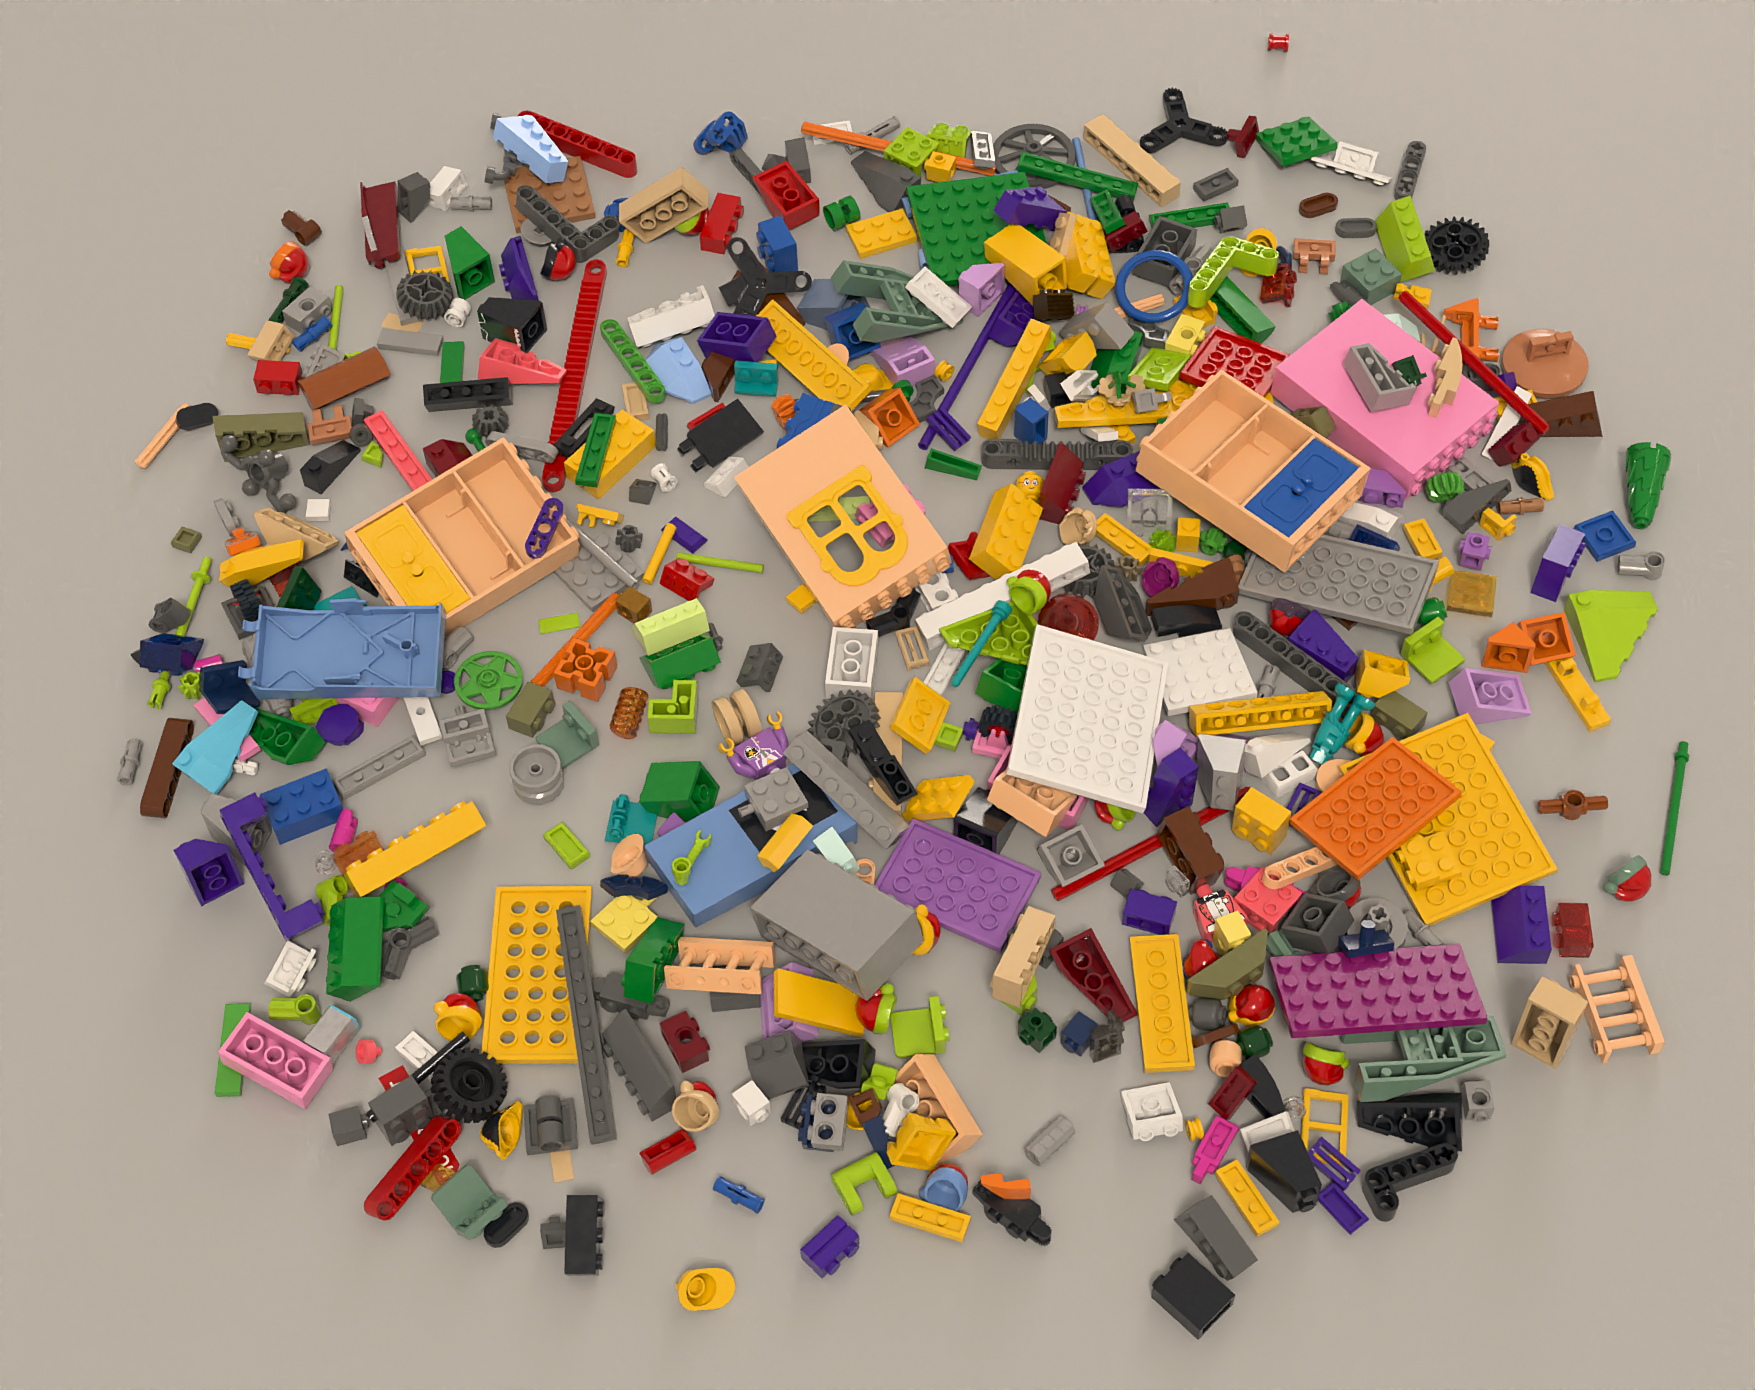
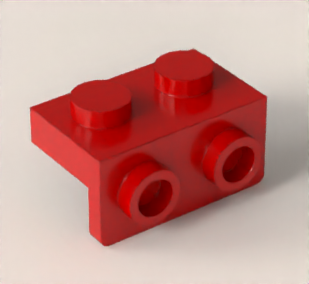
[948,532,990,580]
[660,558,715,601]

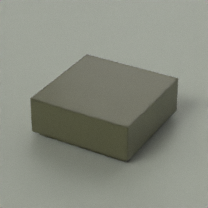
[171,527,202,554]

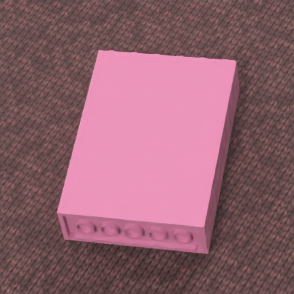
[1271,299,1499,500]

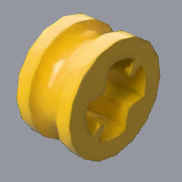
[934,360,955,382]
[1185,1117,1204,1142]

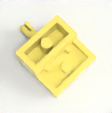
[590,895,658,954]

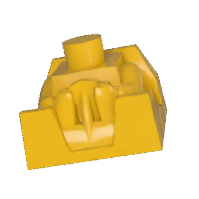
[1038,331,1097,376]
[887,1113,956,1171]

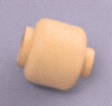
[1209,1040,1242,1078]

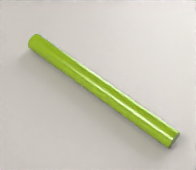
[328,285,343,350]
[676,552,764,573]

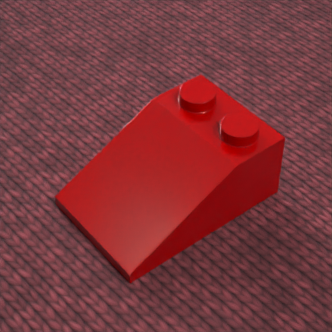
[752,160,820,230]

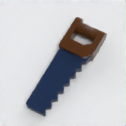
[848,1088,895,1169]

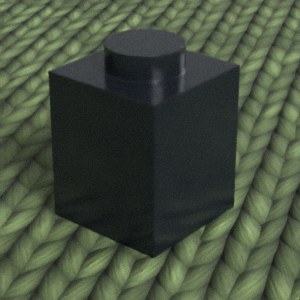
[1044,372,1071,409]

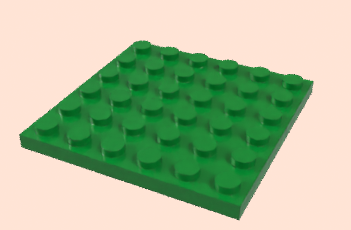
[906,172,1047,286]

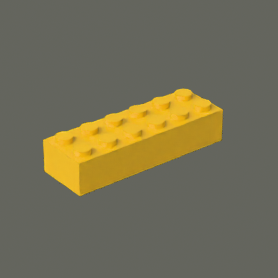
[343,801,486,897]

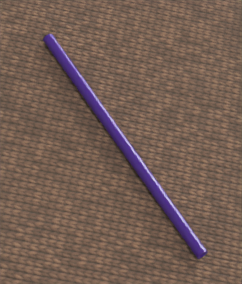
[918,282,1017,450]

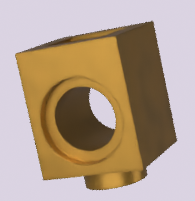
[616,586,652,624]

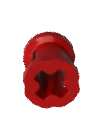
[1268,33,1289,52]

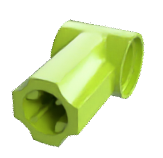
[315,875,348,926]
[268,994,321,1025]

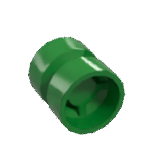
[823,195,861,231]

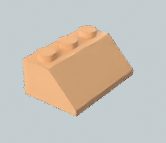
[987,769,1077,837]

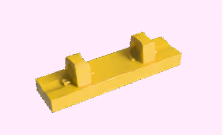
[1544,658,1611,732]

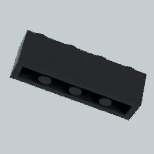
[423,377,513,412]

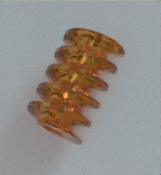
[609,687,649,739]

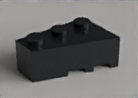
[564,1195,605,1276]

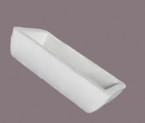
[1261,750,1318,797]

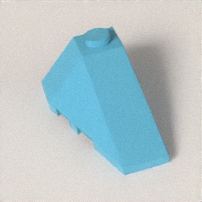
[172,700,258,795]

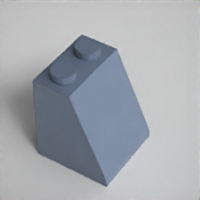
[797,279,871,330]

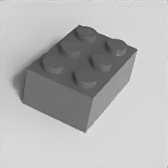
[1133,216,1197,287]

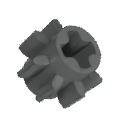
[615,525,643,552]

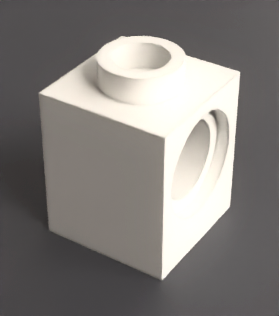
[732,1080,771,1126]

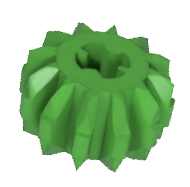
[1426,471,1464,503]

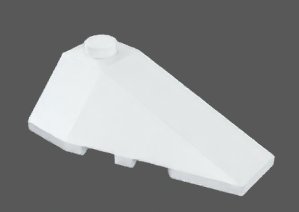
[1338,501,1406,548]

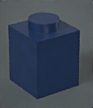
[1061,1011,1099,1057]

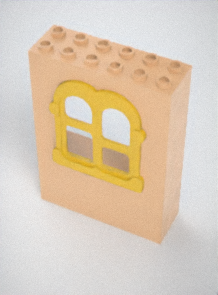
[734,404,952,628]

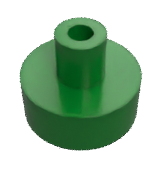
[891,380,914,402]

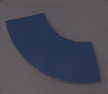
[600,875,668,901]

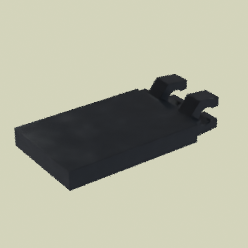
[677,398,764,473]

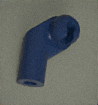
[1276,246,1292,273]

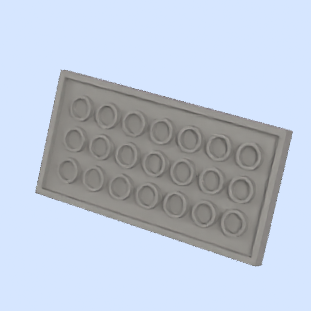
[1238,535,1439,635]

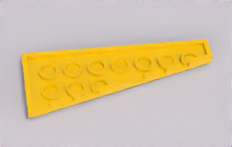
[1054,379,1202,428]

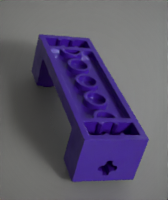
[220,792,324,942]

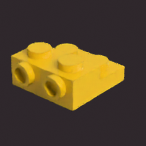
[1395,831,1462,891]

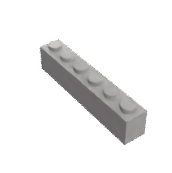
[783,731,910,849]

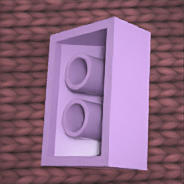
[760,962,818,1042]

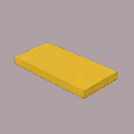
[774,968,864,1037]

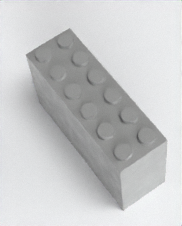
[750,849,924,1001]

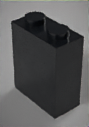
[1151,1253,1235,1340]

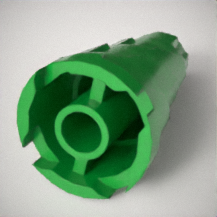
[1625,442,1671,529]

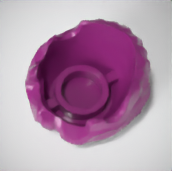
[1142,557,1180,597]

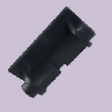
[343,559,379,598]

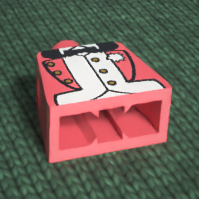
[1193,884,1248,942]

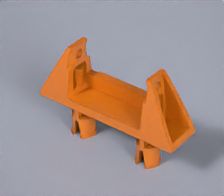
[1442,298,1499,373]

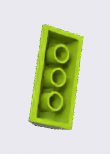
[1375,195,1435,283]

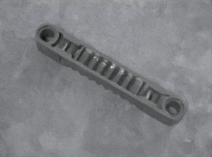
[981,439,1133,470]

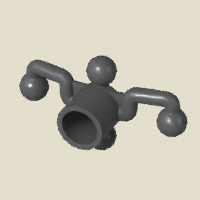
[220,435,297,513]

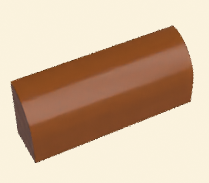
[297,346,391,410]

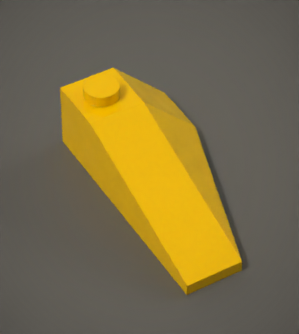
[219,539,304,588]

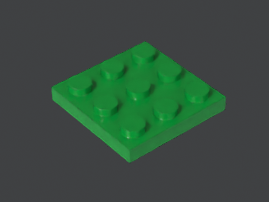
[1255,117,1337,167]

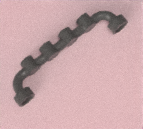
[484,113,517,184]

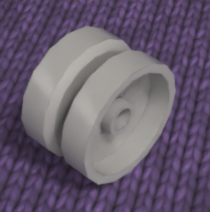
[509,744,564,804]

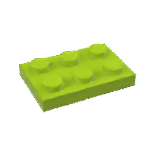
[1128,347,1192,391]

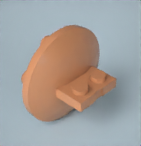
[1502,329,1589,400]

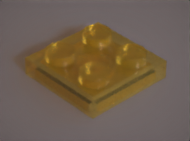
[1446,570,1497,617]

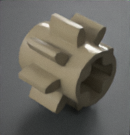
[1114,555,1142,582]

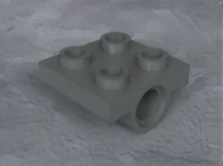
[523,1096,578,1155]

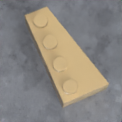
[990,906,1056,1008]

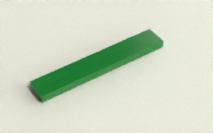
[1017,152,1139,202]

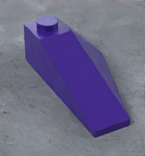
[989,290,1040,347]

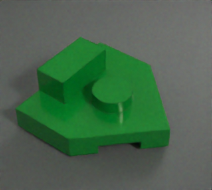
[378,880,430,932]

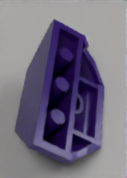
[499,236,539,301]
[1082,451,1162,507]

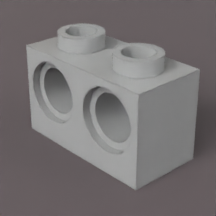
[807,1093,849,1151]

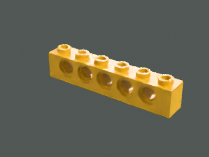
[1189,691,1332,737]

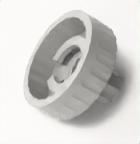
[1344,898,1408,948]

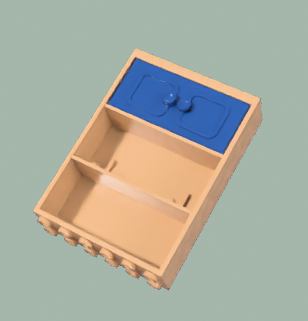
[1136,370,1371,573]

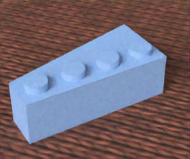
[492,115,568,183]

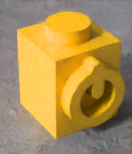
[924,151,956,183]

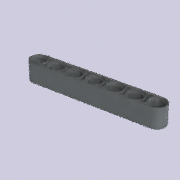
[1232,611,1361,717]

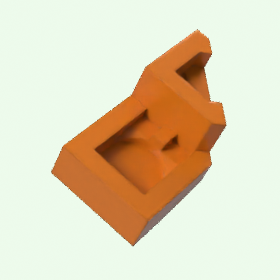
[980,1173,1031,1199]

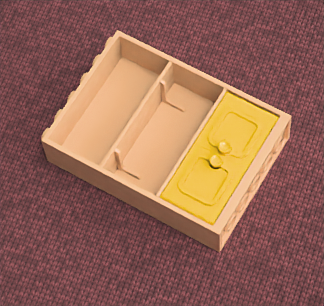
[344,437,580,639]

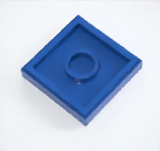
[1574,511,1636,562]

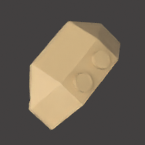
[254,507,339,561]

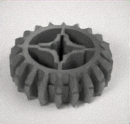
[396,269,453,320]
[1061,542,1114,598]

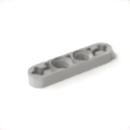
[485,431,559,463]

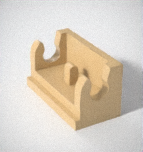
[247,320,295,361]

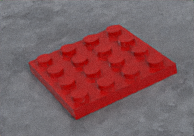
[1179,326,1290,398]

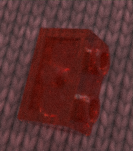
[1260,263,1297,307]

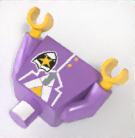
[718,711,789,780]

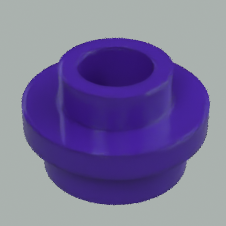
[962,718,980,741]

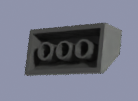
[602,1009,676,1122]

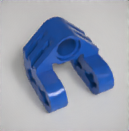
[693,111,748,155]

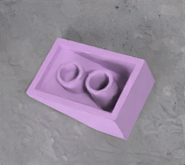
[1449,668,1532,724]

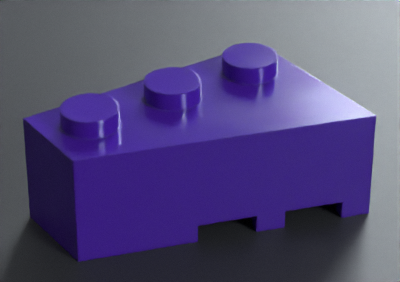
[993,186,1067,231]
[1288,609,1359,683]
[1143,747,1199,827]

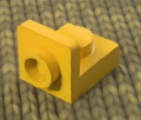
[1479,507,1517,541]

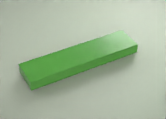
[215,1003,251,1097]

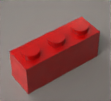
[699,192,744,255]

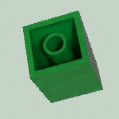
[445,226,495,300]
[639,761,720,822]

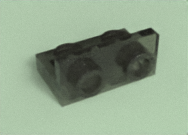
[1090,1010,1125,1063]

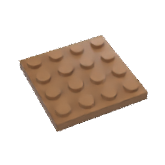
[504,156,596,234]

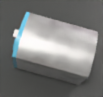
[302,1005,360,1065]

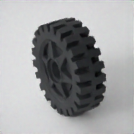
[431,1047,508,1123]

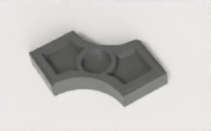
[1128,317,1169,349]
[909,375,944,423]

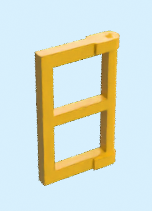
[405,246,450,282]
[1301,1088,1349,1166]

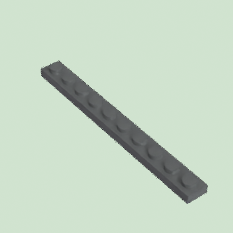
[556,905,617,1145]

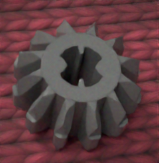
[472,404,509,438]

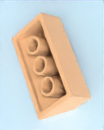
[895,1054,983,1166]

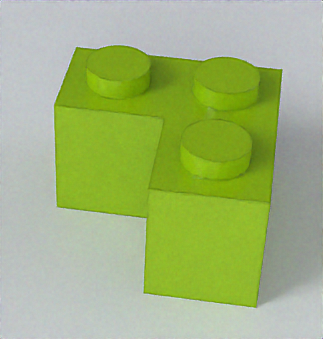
[647,680,698,734]

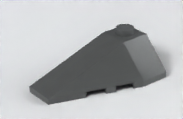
[851,151,921,212]

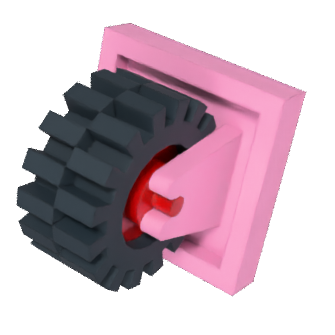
[972,705,1018,759]

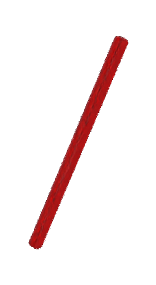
[1398,291,1550,435]
[1051,787,1251,901]

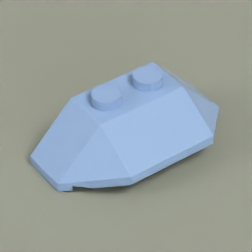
[646,337,711,404]

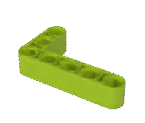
[1187,237,1279,308]

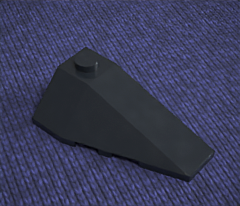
[802,1039,876,1089]
[1357,1093,1463,1151]

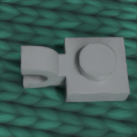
[1132,388,1172,413]

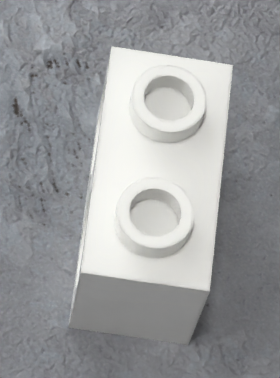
[915,572,958,612]

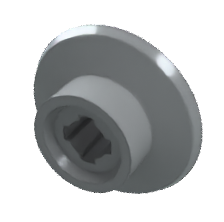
[521,218,552,246]

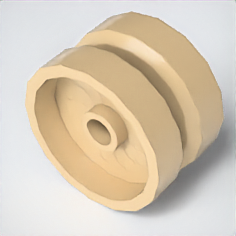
[711,688,762,746]

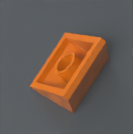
[1481,622,1535,673]

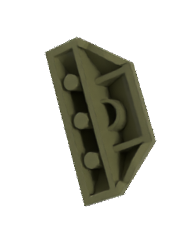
[1187,928,1268,1000]

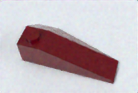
[423,439,473,477]
[1049,928,1138,1026]

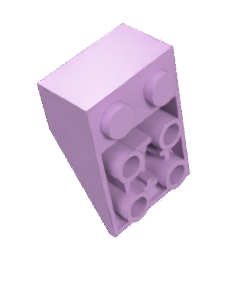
[870,335,935,386]

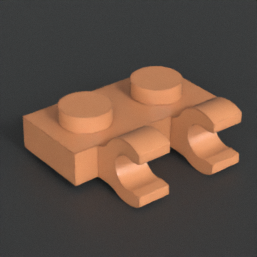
[1293,238,1336,274]
[307,405,352,445]

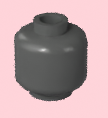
[1189,998,1227,1031]

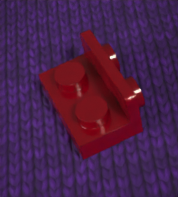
[1103,211,1148,252]

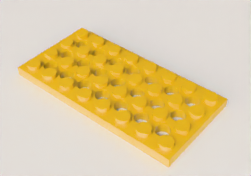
[481,886,592,1064]

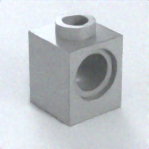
[1461,1081,1494,1122]

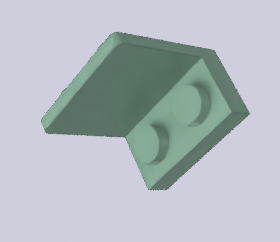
[536,701,599,769]

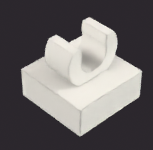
[1023,384,1051,411]

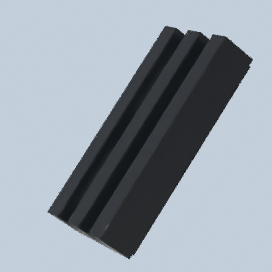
[781,1081,826,1130]

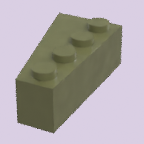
[213,412,310,462]

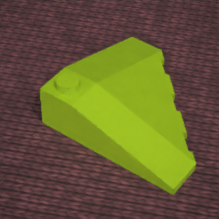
[1564,590,1658,682]
[939,601,1038,665]

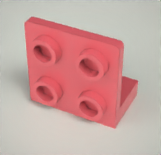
[1234,867,1302,936]

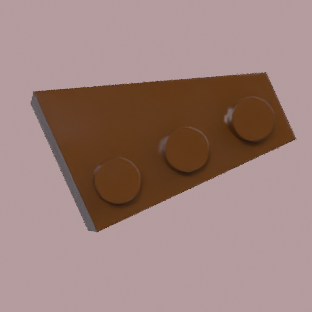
[1528,391,1603,437]

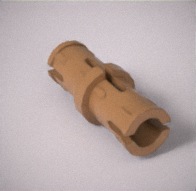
[1497,497,1544,515]

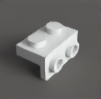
[264,941,317,997]

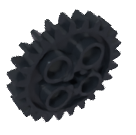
[1425,216,1489,275]

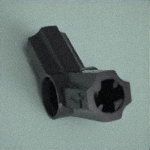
[866,588,921,637]

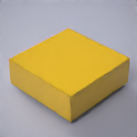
[786,584,816,614]

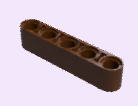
[140,718,194,818]

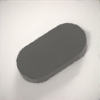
[1335,218,1377,238]

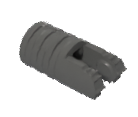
[1330,280,1367,305]

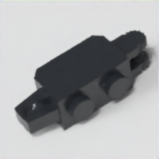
[972,1180,1052,1246]

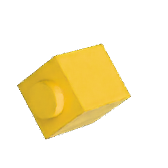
[1175,517,1200,552]

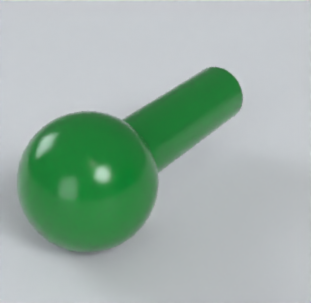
[465,428,485,452]

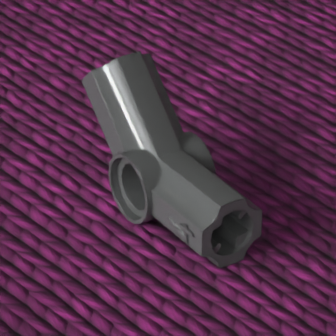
[381,916,438,980]

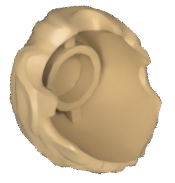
[1059,507,1097,546]

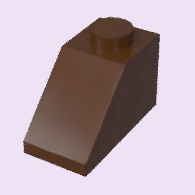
[701,352,735,403]

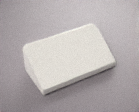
[703,457,749,497]

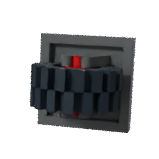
[221,579,274,640]

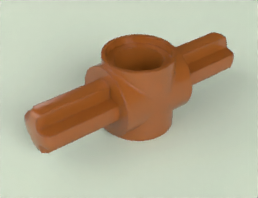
[1537,790,1608,820]

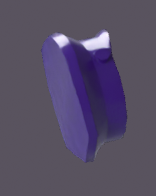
[316,704,364,746]

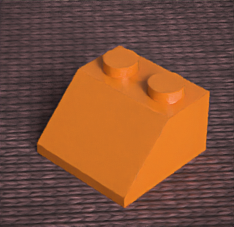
[859,388,921,447]
[1517,612,1576,666]

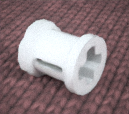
[650,463,678,492]

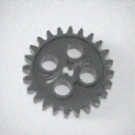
[807,689,881,758]

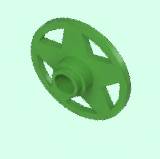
[454,651,523,710]

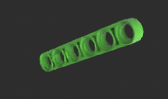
[600,319,666,403]

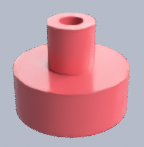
[355,1039,382,1064]

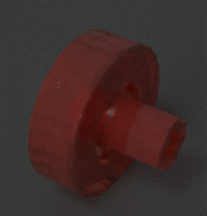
[1037,593,1099,641]

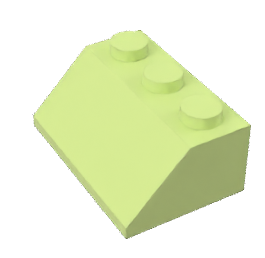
[631,598,710,656]

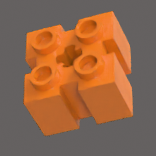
[554,638,617,702]

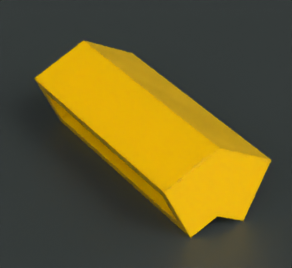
[757,813,813,872]

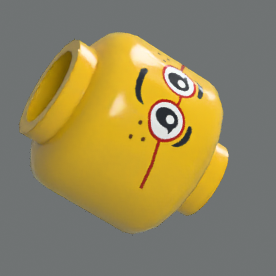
[1016,471,1044,504]

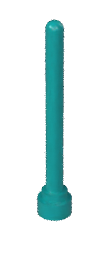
[951,600,1012,687]

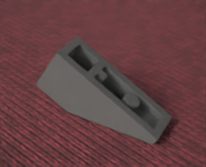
[1442,479,1512,534]

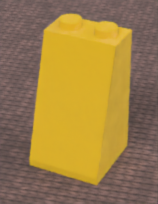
[984,224,1067,306]

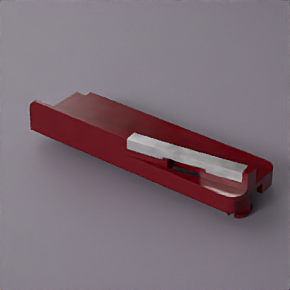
[360,181,401,269]

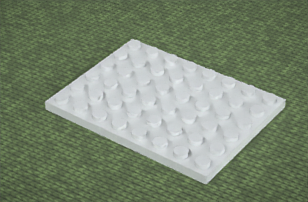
[1006,624,1168,813]

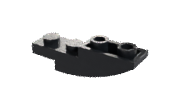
[849,720,918,805]

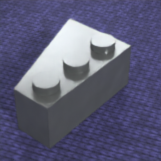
[1174,1195,1258,1281]

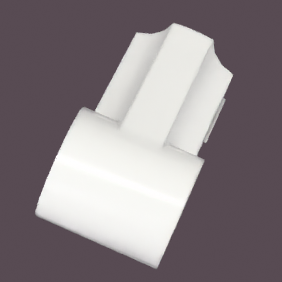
[882,1083,919,1137]

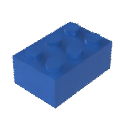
[260,768,343,845]

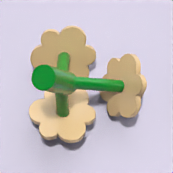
[1098,366,1145,406]

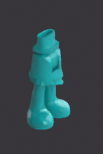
[1309,682,1376,765]

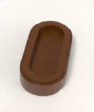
[1299,192,1338,218]
[1192,1023,1240,1048]

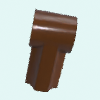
[281,210,322,246]

